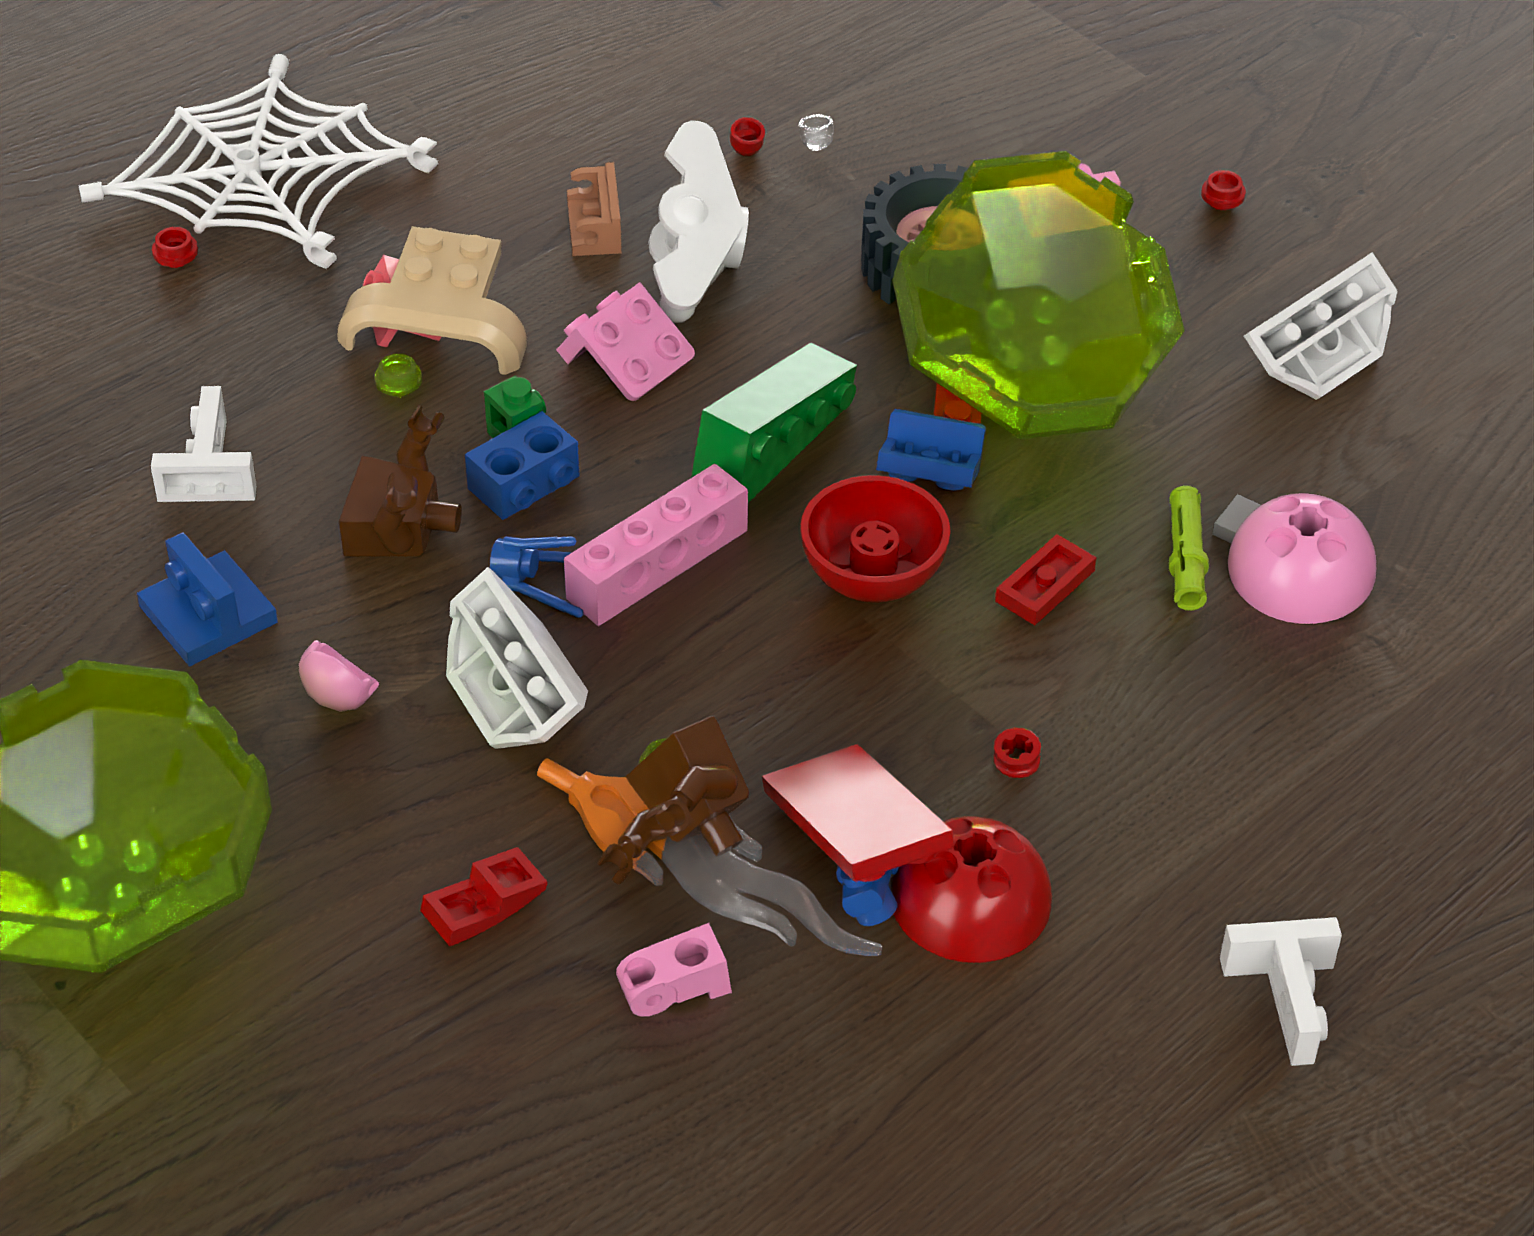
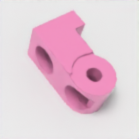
[616,923,732,1016]

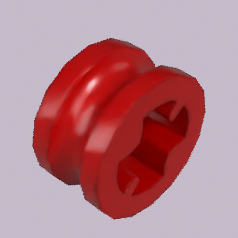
[993,727,1041,778]

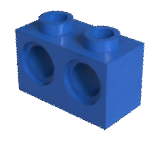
[465,411,579,520]

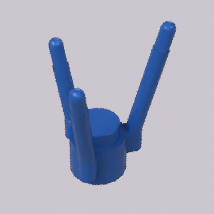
[490,536,583,618]

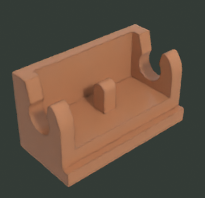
[567,162,621,256]

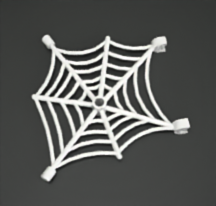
[79,54,438,269]

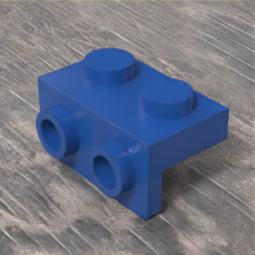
[876,409,986,490]

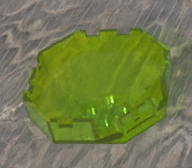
[892,151,1185,439]
[0,660,272,973]

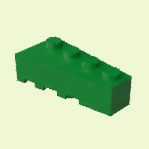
[691,343,857,503]

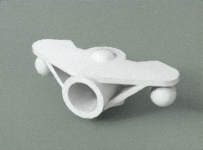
[648,121,749,323]

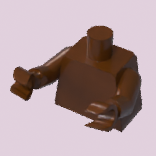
[339,405,462,557]
[598,715,749,884]

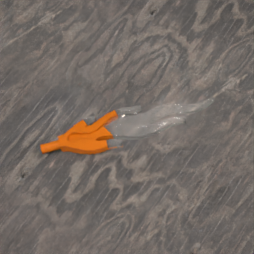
[537,758,882,956]

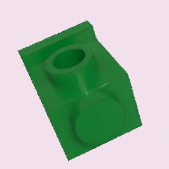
[484,375,546,438]

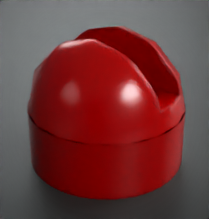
[730,117,765,156]

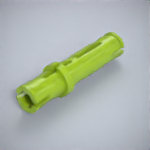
[1169,486,1209,610]

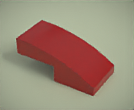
[420,847,548,947]

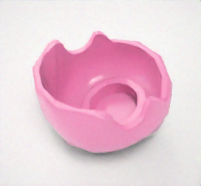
[299,640,379,712]

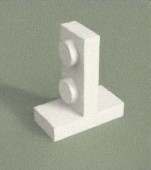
[151,386,257,502]
[1220,917,1342,1066]

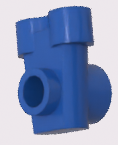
[836,866,899,926]

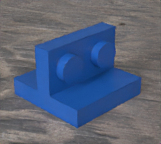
[137,532,278,667]

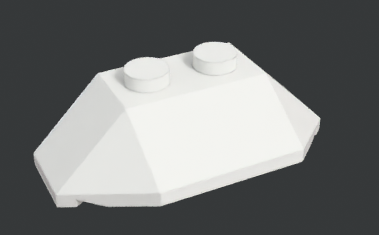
[1244,253,1397,400]
[446,567,588,749]

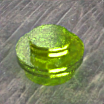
[374,354,422,397]

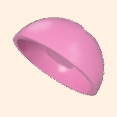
[1228,493,1377,624]

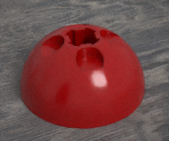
[801,475,950,603]
[890,816,1052,963]

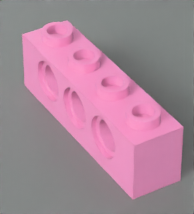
[564,464,748,627]

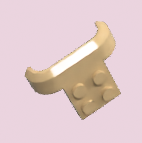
[338,226,527,375]

